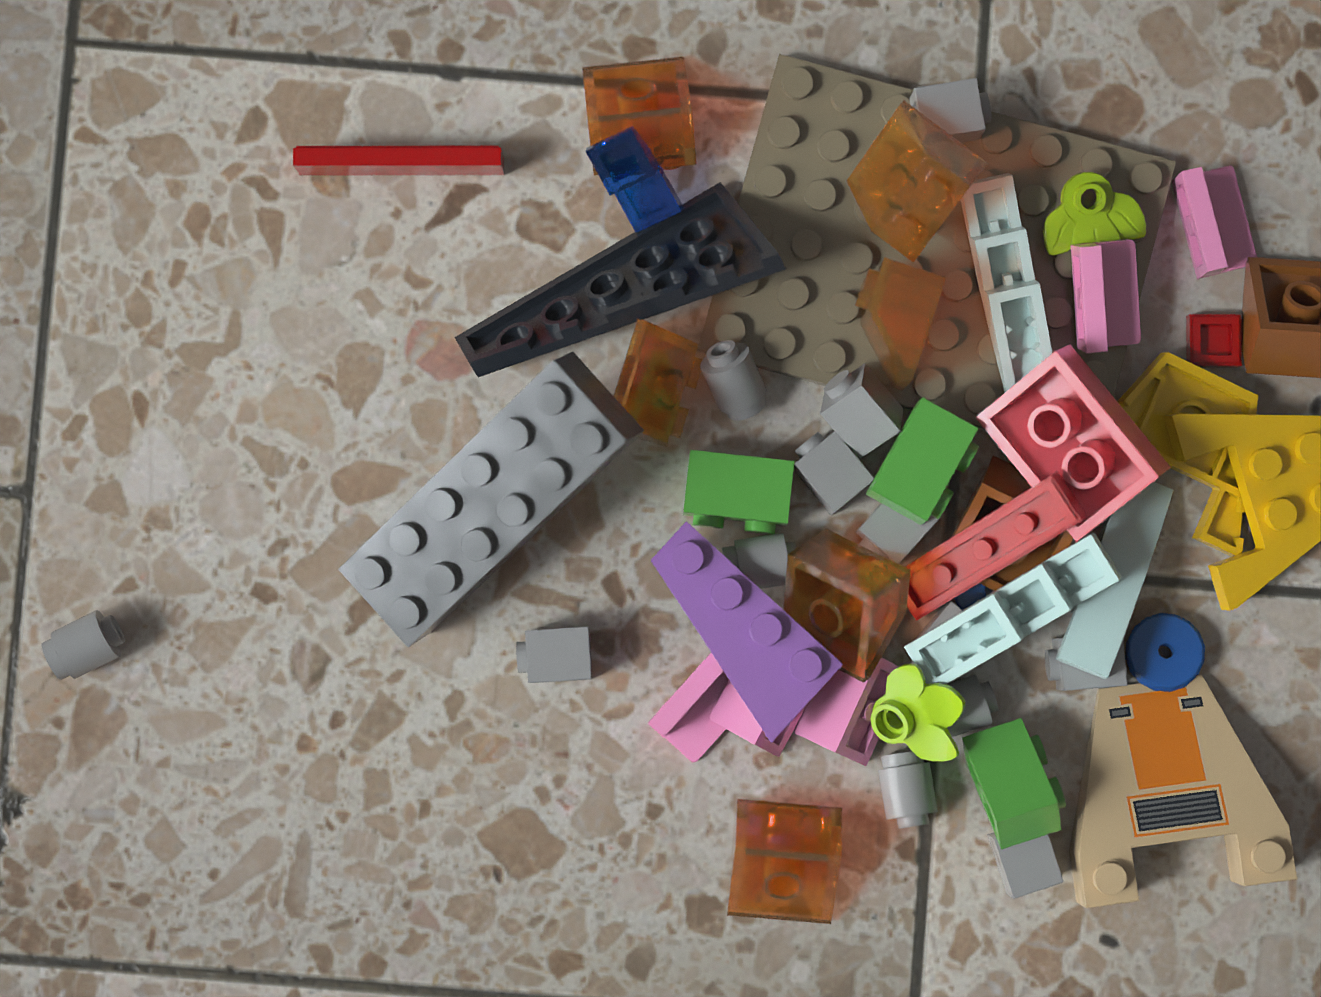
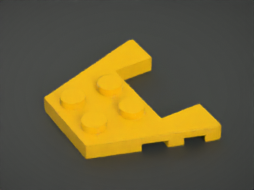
[1117,352,1258,557]
[1163,413,1321,611]

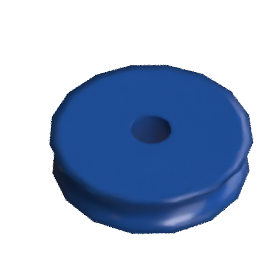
[1125,613,1205,692]

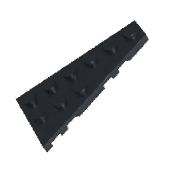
[454,182,786,377]

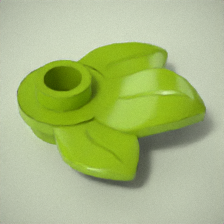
[1043,172,1146,255]
[871,663,965,762]

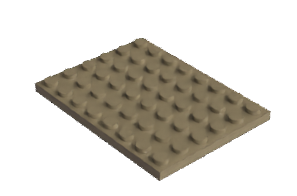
[698,54,1176,430]

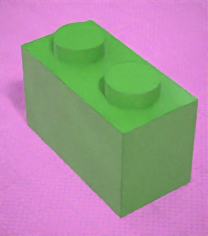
[866,397,979,525]
[683,450,794,534]
[962,718,1066,850]

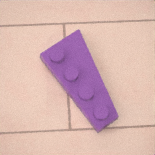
[651,521,843,743]

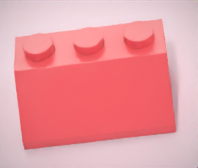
[975,344,1171,542]

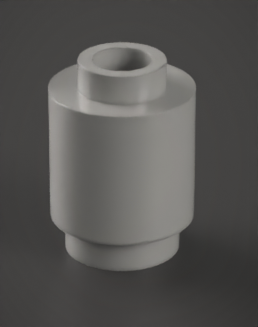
[700,340,766,420]
[722,533,800,589]
[42,610,125,680]
[946,675,999,737]
[878,751,938,829]

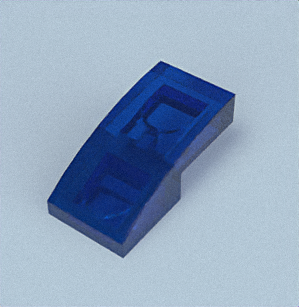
[585,126,682,233]

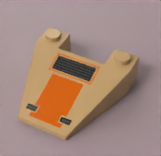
[1069,675,1297,908]

